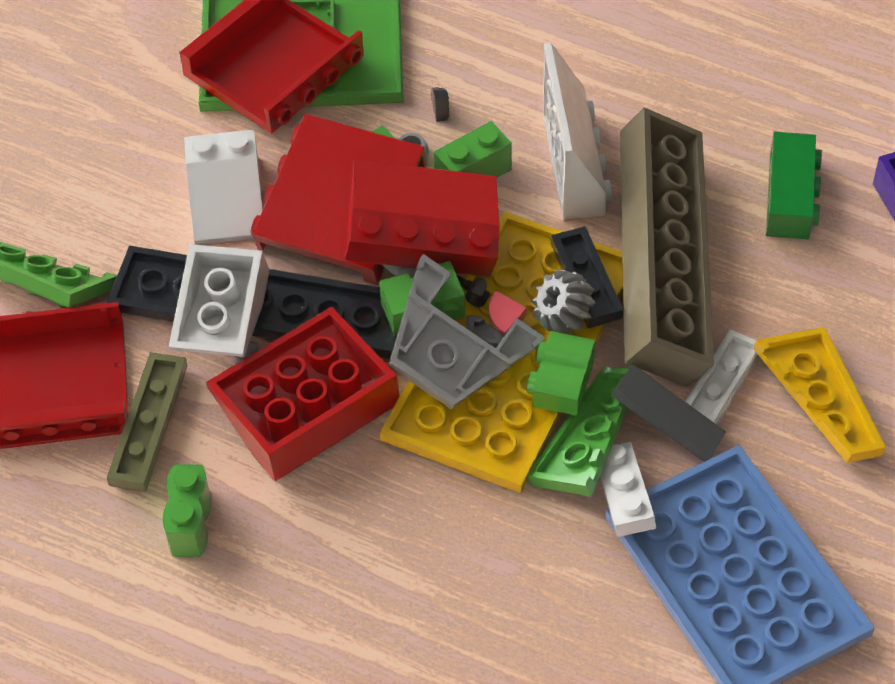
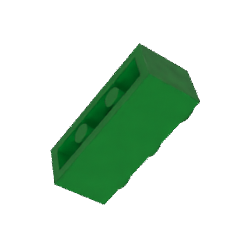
[766,131,822,240]

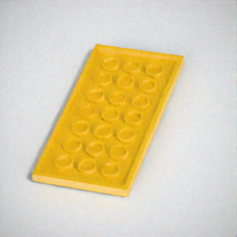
[380,211,623,494]

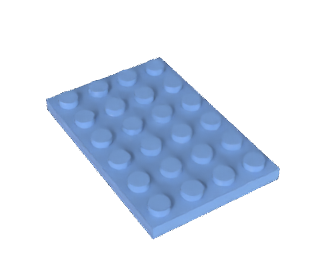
[605,445,875,684]

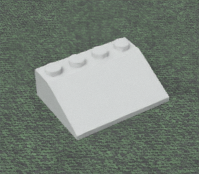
[543,43,612,221]

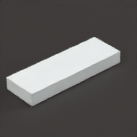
[685,329,759,425]

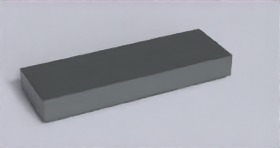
[611,364,726,462]

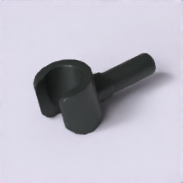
[456,274,490,307]

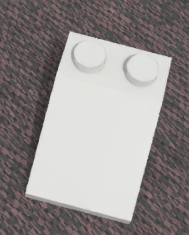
[184,129,263,245]
[169,244,270,357]

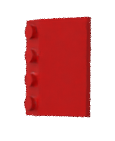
[345,159,500,277]
[206,307,400,482]

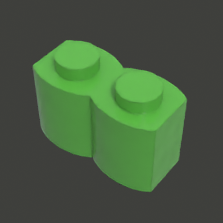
[527,331,596,416]
[162,464,212,557]

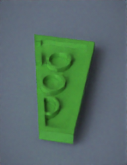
[0,242,117,308]
[528,366,628,497]

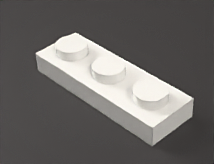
[600,442,656,537]

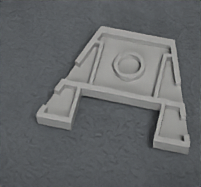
[388,254,545,410]

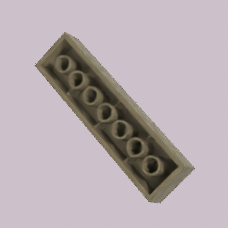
[620,107,714,386]

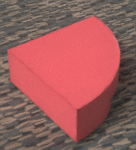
[489,290,527,337]

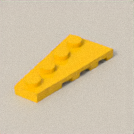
[753,327,886,463]

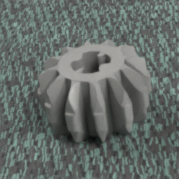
[531,269,596,335]

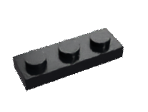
[551,226,623,328]

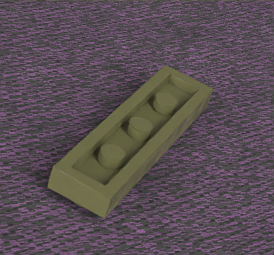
[106,352,188,492]

